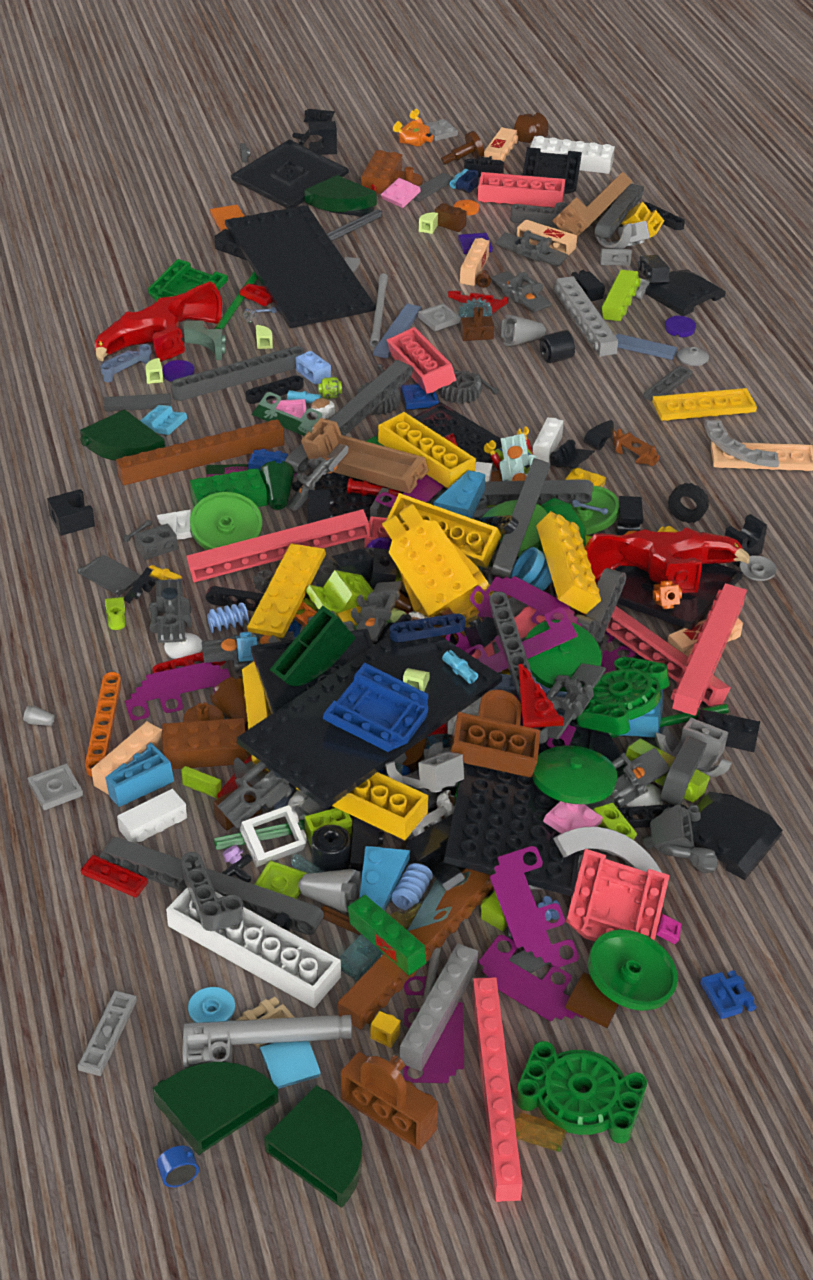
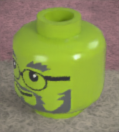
[318,377,342,399]

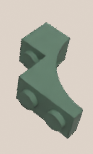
[184,321,226,360]

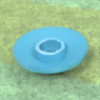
[188,987,235,1023]

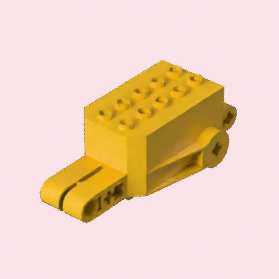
[382,504,494,634]

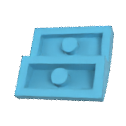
[140,405,188,435]
[260,1041,321,1089]

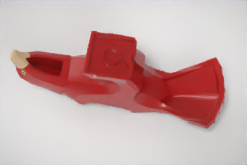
[95,281,223,362]
[584,527,750,594]

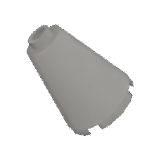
[501,315,546,346]
[299,869,362,913]

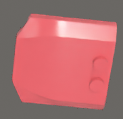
[566,849,670,941]

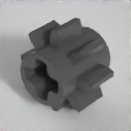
[253,570,274,593]

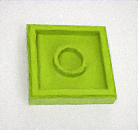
[254,860,308,899]

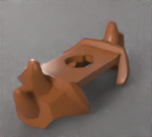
[613,428,660,466]

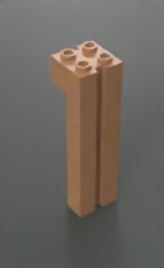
[552,172,632,237]
[301,418,429,494]

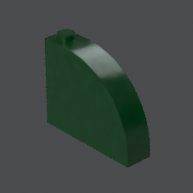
[305,175,377,212]
[80,409,165,461]
[270,605,356,686]
[152,1062,279,1156]
[264,1085,362,1208]

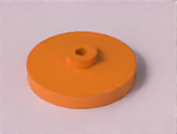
[454,200,479,216]

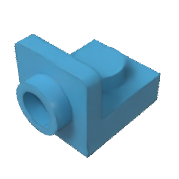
[236,632,257,662]

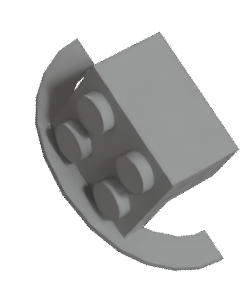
[596,221,650,249]
[655,718,732,778]
[386,742,464,792]

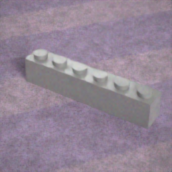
[400,943,479,1071]

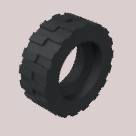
[668,483,709,523]

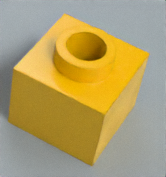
[370,1011,401,1048]

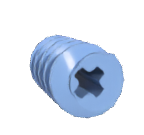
[207,602,249,633]
[391,863,433,911]

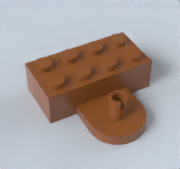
[361,150,423,194]
[450,690,540,778]
[162,702,247,769]
[341,1052,438,1150]

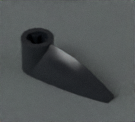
[584,420,614,450]

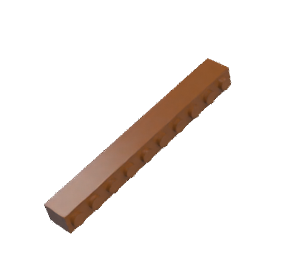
[116,419,285,486]
[338,868,494,1030]

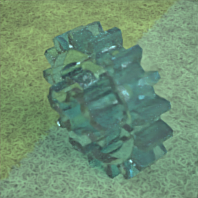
[458,298,492,318]

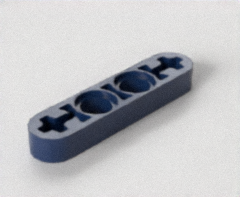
[389,614,466,642]

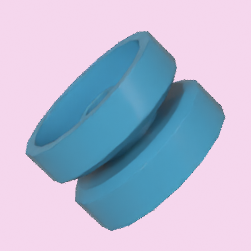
[510,547,552,591]

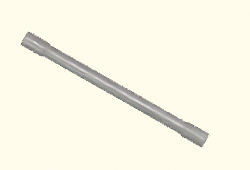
[370,273,388,347]

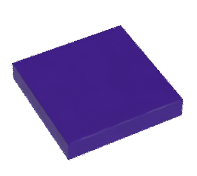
[458,233,493,254]

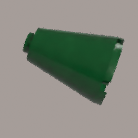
[260,461,294,510]

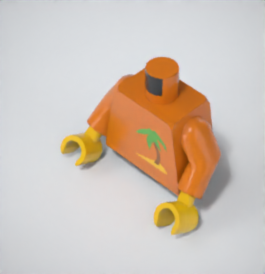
[393,109,433,146]

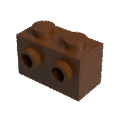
[435,203,467,232]

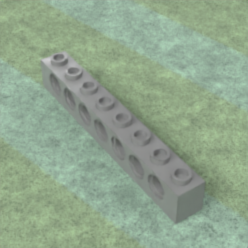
[554,276,618,357]

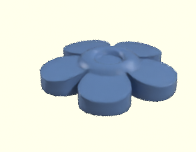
[537,896,560,921]

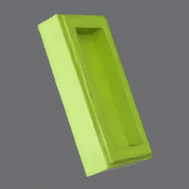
[181,766,222,798]

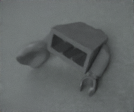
[643,804,718,873]

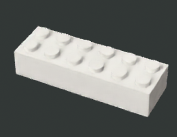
[530,136,615,174]

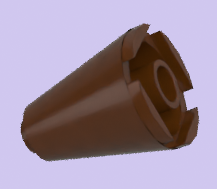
[210,676,249,731]

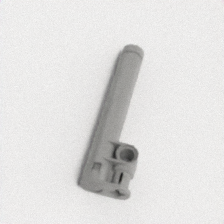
[183,1015,352,1069]

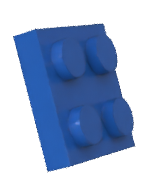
[401,384,439,410]

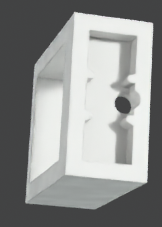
[240,805,307,867]

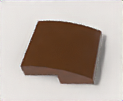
[565,972,619,1028]

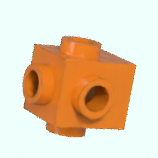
[653,581,682,609]

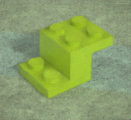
[305,570,373,616]

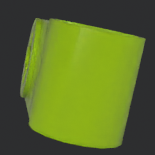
[105,597,126,630]

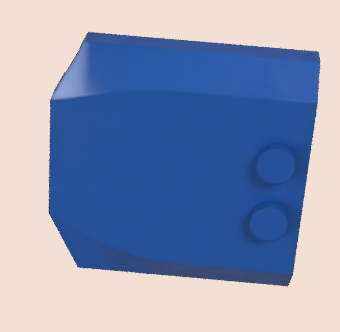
[323,663,428,752]

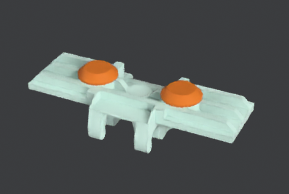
[499,433,537,481]

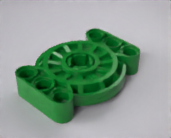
[576,657,670,735]
[516,1041,647,1144]

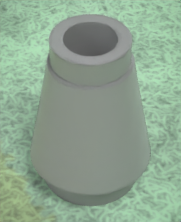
[23,705,55,726]

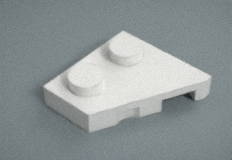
[157,509,192,540]

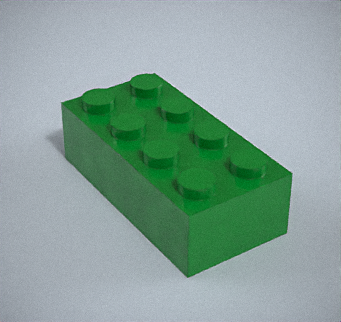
[190,468,267,507]

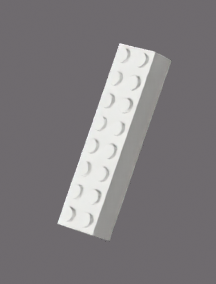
[166,888,341,1008]

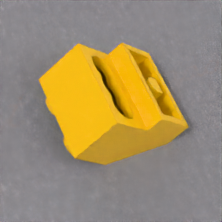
[622,201,664,238]

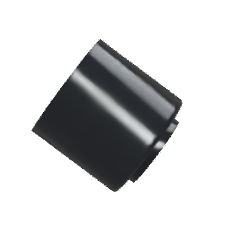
[540,330,575,363]
[312,825,351,872]

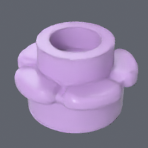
[222,845,243,864]

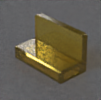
[515,1112,567,1152]

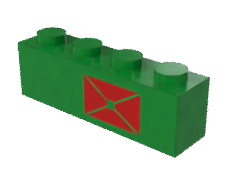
[348,895,426,976]

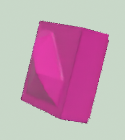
[656,914,682,944]

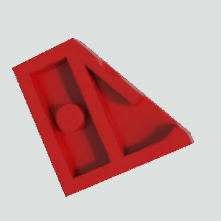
[240,284,273,307]

